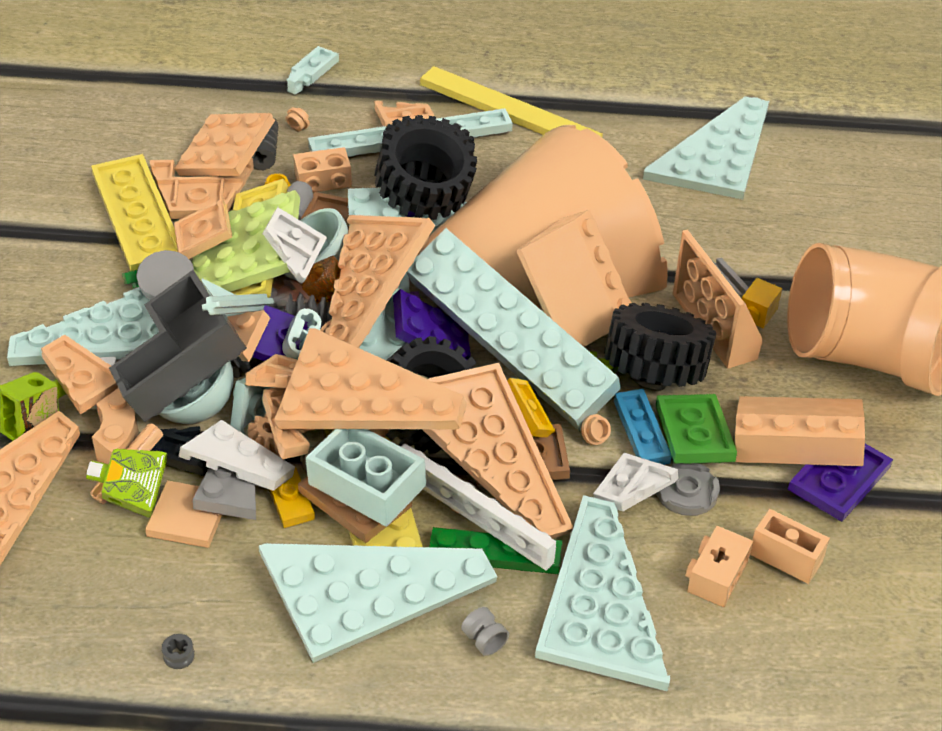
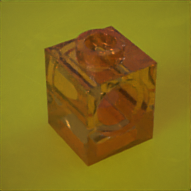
[302,255,341,304]

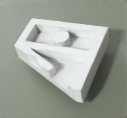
[262,207,327,284]
[593,453,679,512]

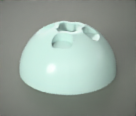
[284,208,349,282]
[159,361,234,424]

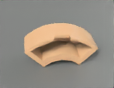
[92,388,139,464]

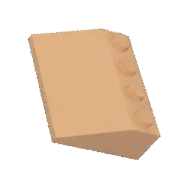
[516,210,631,347]
[673,229,762,369]
[735,396,865,466]

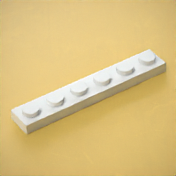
[401,443,556,570]

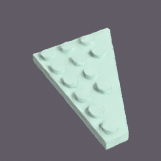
[643,97,769,200]
[7,287,159,366]
[535,495,670,692]
[259,543,497,663]

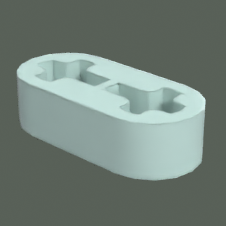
[282,308,321,359]

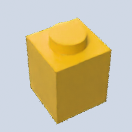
[742,278,782,329]

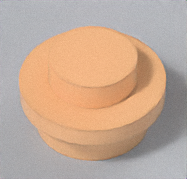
[285,107,310,131]
[581,414,611,445]

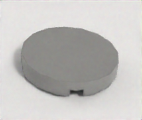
[136,250,194,300]
[657,463,720,516]

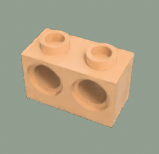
[293,147,352,192]

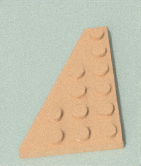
[325,215,435,348]
[274,328,467,429]
[422,363,573,539]
[0,411,80,566]

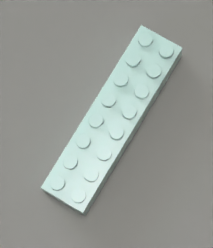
[406,228,621,431]

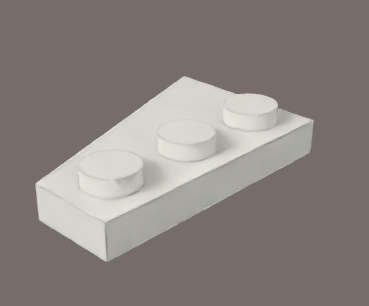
[179,420,295,491]

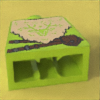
[0,372,66,441]

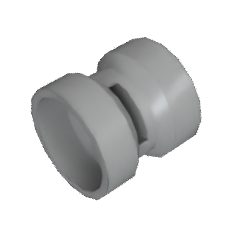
[462,607,509,656]

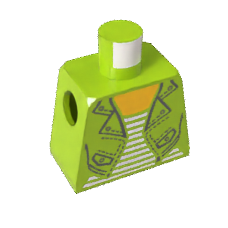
[86,449,167,518]

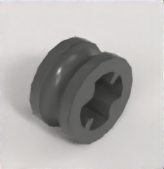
[162,633,195,669]

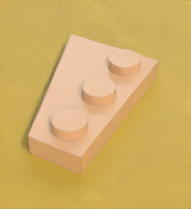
[41,335,118,415]

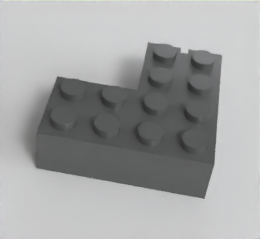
[109,270,247,422]

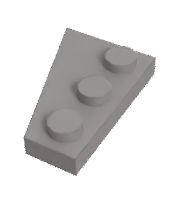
[193,467,256,520]

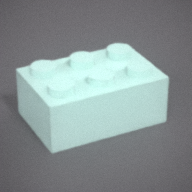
[306,429,426,527]

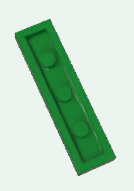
[429,527,562,575]

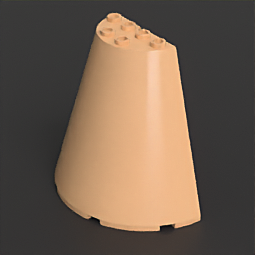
[416,125,668,311]

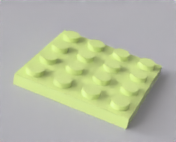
[192,190,300,292]

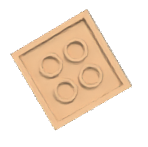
[174,113,275,176]

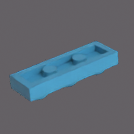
[614,389,672,465]

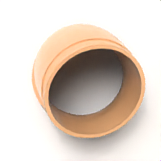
[787,243,942,396]

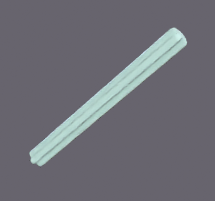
[202,294,274,315]

